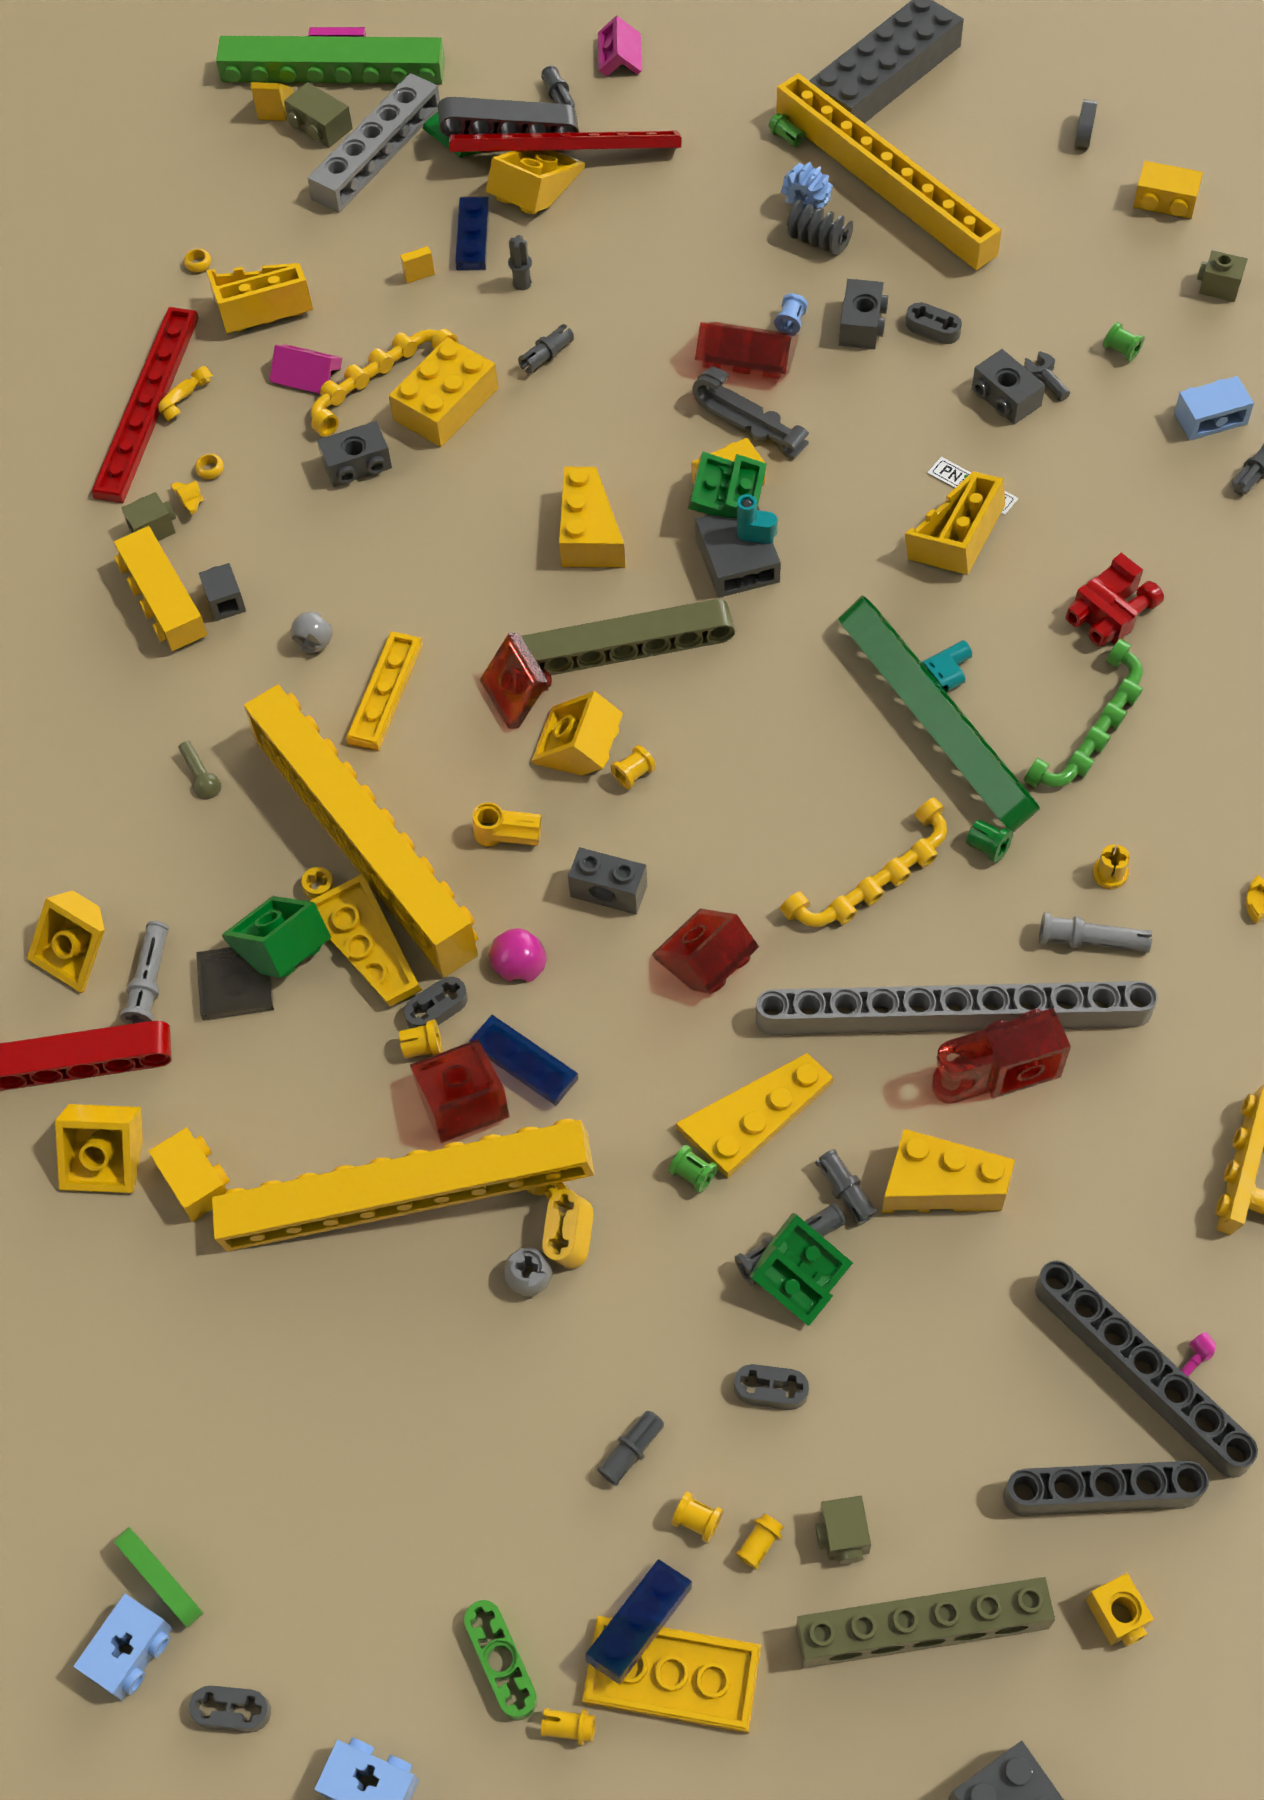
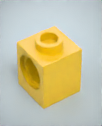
[1085,1573,1154,1647]

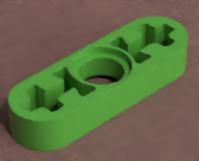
[113,1527,203,1628]
[464,1600,538,1720]

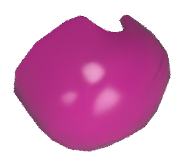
[488,928,547,982]

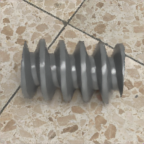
[787,199,853,255]

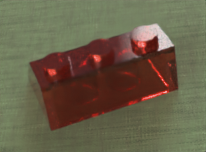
[695,321,799,379]

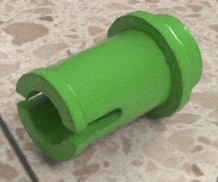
[768,113,806,148]

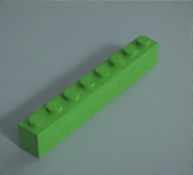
[216,36,445,84]

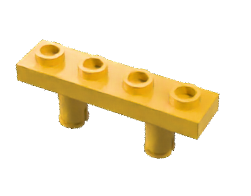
[1215,1084,1264,1235]

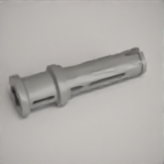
[1039,912,1152,953]
[120,921,169,1024]

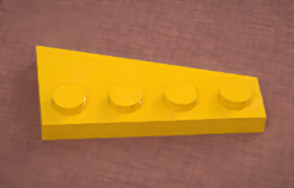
[310,873,422,1007]
[676,1053,833,1178]

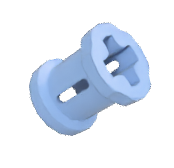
[774,293,808,335]

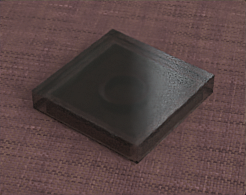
[196,947,274,1021]

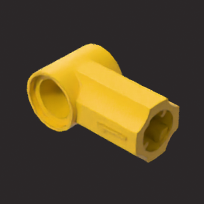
[472,802,542,846]

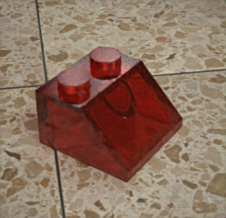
[652,908,759,994]
[410,1039,510,1143]

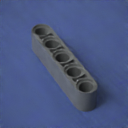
[437,97,579,137]
[1003,1461,1209,1516]

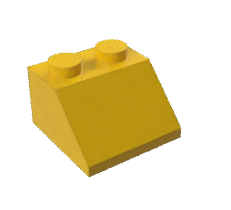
[531,691,623,776]
[55,1104,143,1193]

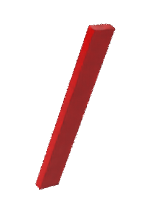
[449,130,682,152]
[91,307,199,503]

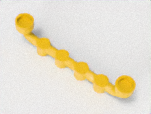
[311,329,458,437]
[779,797,947,927]

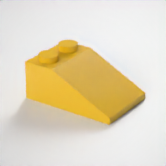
[486,150,585,214]

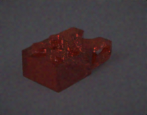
[931,1008,1071,1104]

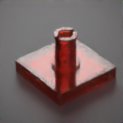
[480,633,552,729]

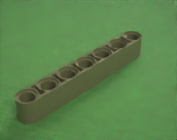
[506,599,735,680]

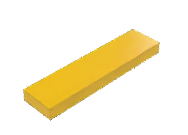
[346,631,423,751]

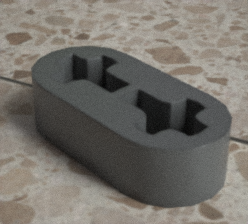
[1074,99,1098,149]
[906,302,962,344]
[404,977,468,1028]
[734,1364,809,1410]
[189,1686,271,1732]

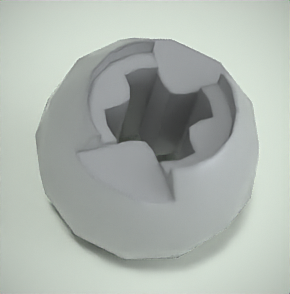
[290,611,332,653]
[504,1247,552,1296]

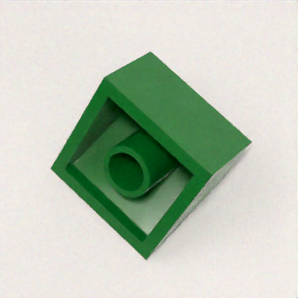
[221,896,331,978]

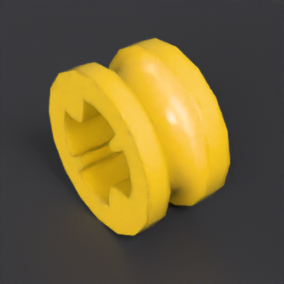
[301,867,334,900]

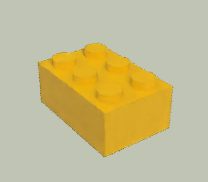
[389,337,498,447]

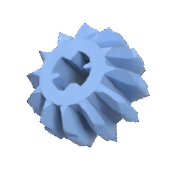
[781,162,833,214]

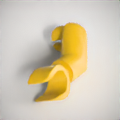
[158,366,213,421]

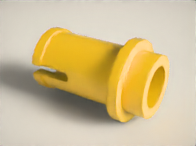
[735,1513,784,1570]
[541,1708,596,1746]

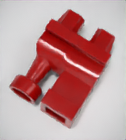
[1065,552,1164,647]

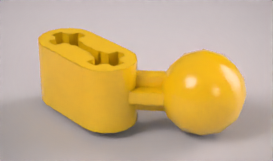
[526,1182,594,1269]

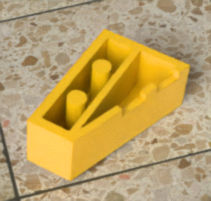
[206,263,313,334]
[559,466,626,568]
[905,471,1005,575]
[882,1129,1015,1213]

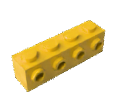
[113,526,208,651]

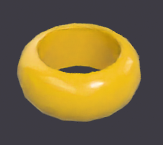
[184,248,211,273]
[195,454,224,480]

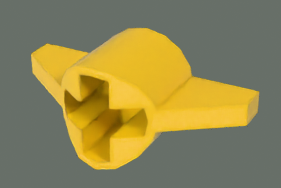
[171,481,204,514]

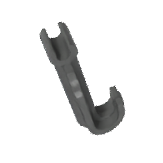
[692,367,809,459]

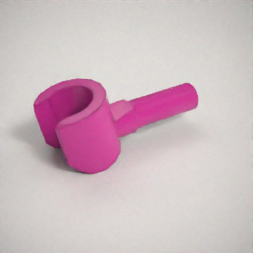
[1181,1332,1216,1377]

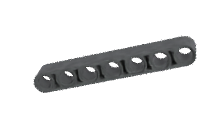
[1035,1260,1258,1478]

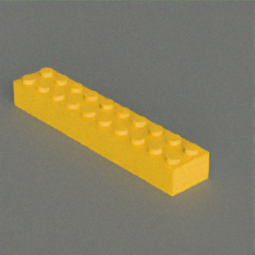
[244,684,478,978]

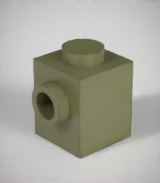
[1197,250,1248,302]
[121,492,176,541]
[815,1495,871,1564]

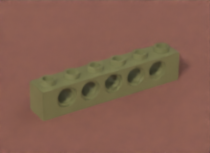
[796,1577,1055,1669]

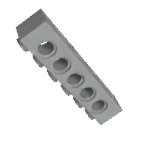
[307,73,440,213]

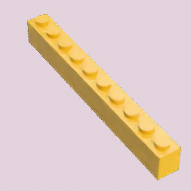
[776,73,1002,271]
[212,1119,594,1252]

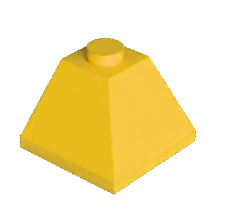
[27,890,105,993]

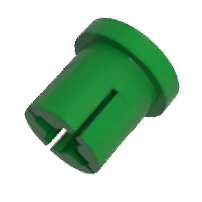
[966,819,1013,863]

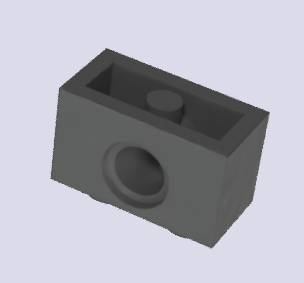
[839,278,888,349]
[972,349,1045,425]
[317,421,392,487]
[568,847,647,915]

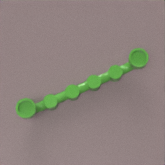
[1023,638,1143,788]

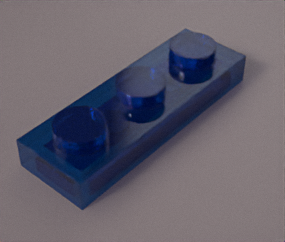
[455,197,490,270]
[469,1014,579,1106]
[585,1559,692,1685]

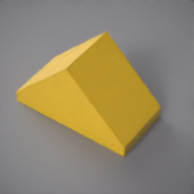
[251,82,293,121]

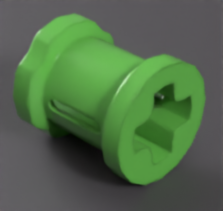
[1103,322,1145,362]
[668,1145,718,1193]

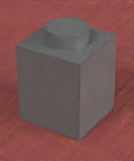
[199,563,246,621]

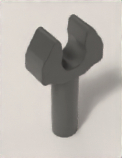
[1024,351,1070,401]

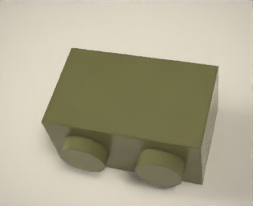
[284,82,353,148]

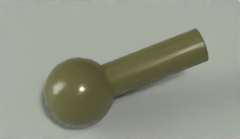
[178,741,221,799]

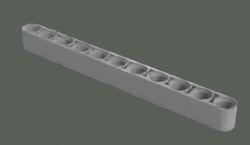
[756,981,1158,1035]

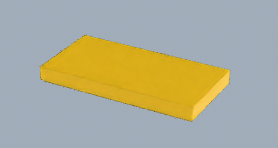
[582,1616,761,1734]

